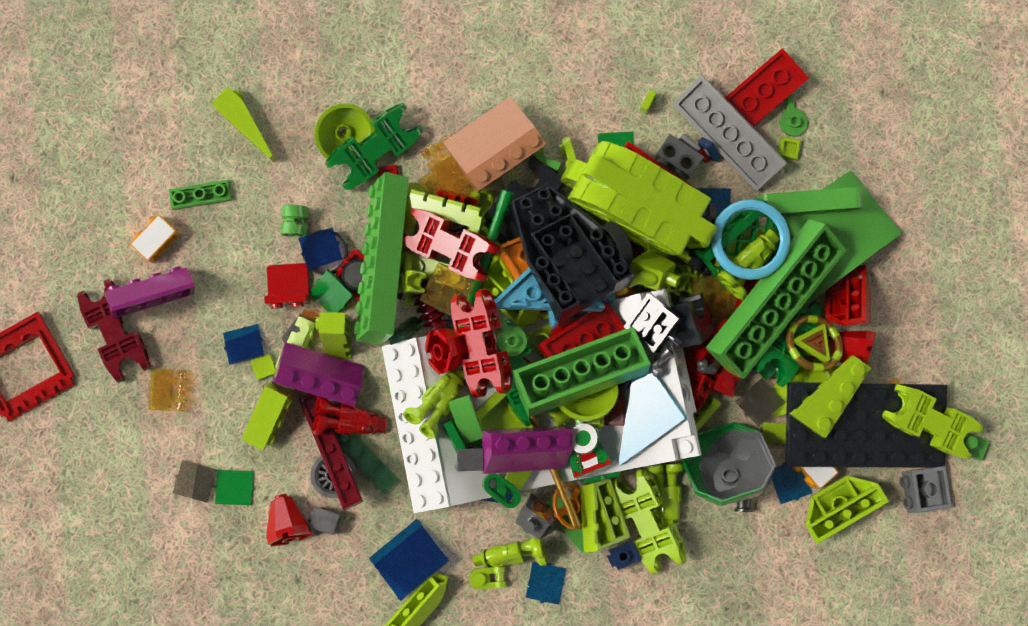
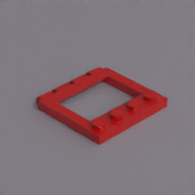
[0,312,75,422]

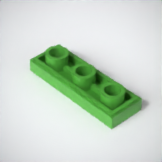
[169,179,233,210]

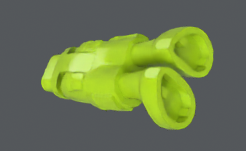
[717,229,780,301]
[403,368,465,439]
[645,462,684,535]
[472,537,547,568]

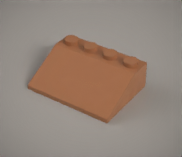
[443,97,547,194]

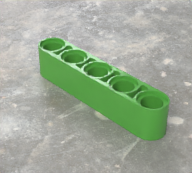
[759,187,863,217]

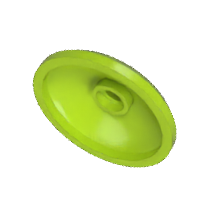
[314,103,375,159]
[559,385,618,421]

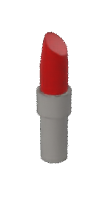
[679,133,711,163]

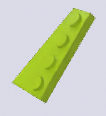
[790,356,871,438]

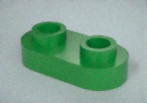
[482,473,521,508]

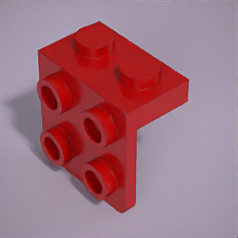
[264,263,310,309]

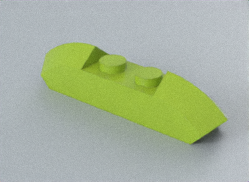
[385,573,449,626]

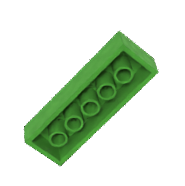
[513,327,651,418]

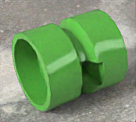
[280,205,309,237]

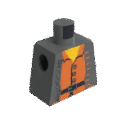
[515,493,564,539]

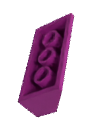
[104,267,195,319]
[272,342,364,407]
[482,426,572,474]

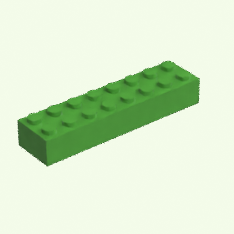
[354,172,409,345]
[706,219,847,379]

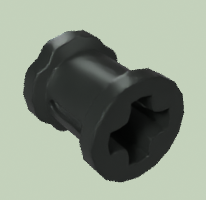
[734,499,753,512]

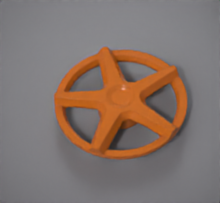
[553,484,582,530]

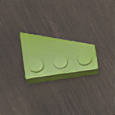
[241,380,297,451]

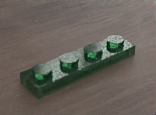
[336,431,401,496]

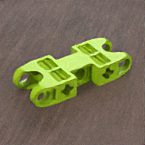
[882,384,984,460]
[612,468,687,575]

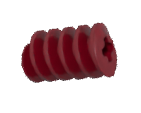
[411,289,449,335]

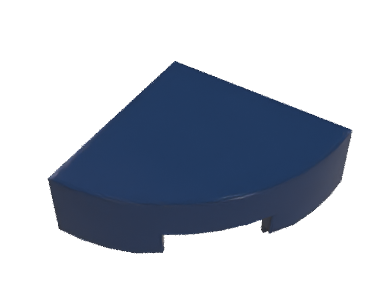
[697,137,721,162]

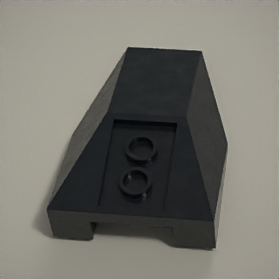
[511,184,634,323]

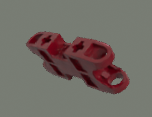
[77,278,151,383]

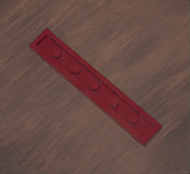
[299,393,363,511]

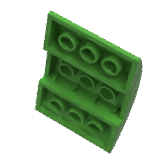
[771,171,902,306]

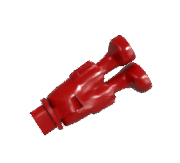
[313,396,387,435]

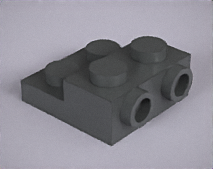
[899,466,952,513]

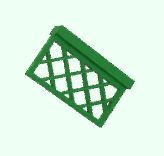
[694,197,780,291]

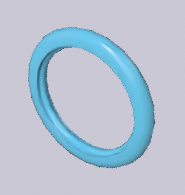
[711,199,791,280]

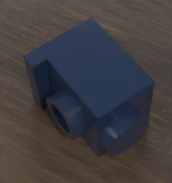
[607,540,641,570]

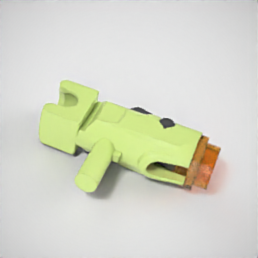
[275,309,319,368]

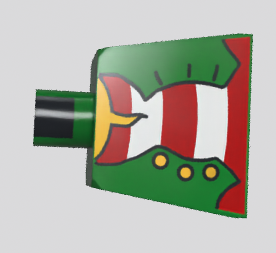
[569,441,612,479]

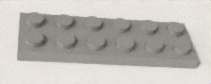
[673,75,787,192]

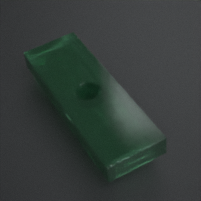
[388,315,426,345]

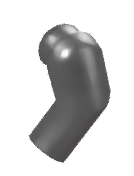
[649,346,673,377]
[697,358,721,374]

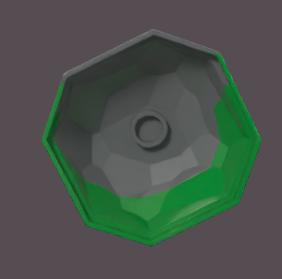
[681,422,776,506]

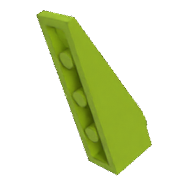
[211,87,275,162]

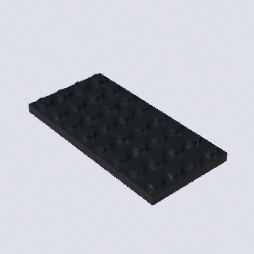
[785,382,947,468]

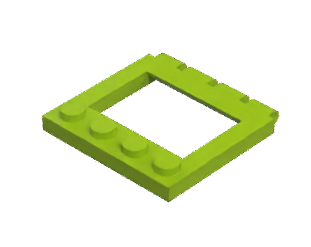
[400,189,485,290]

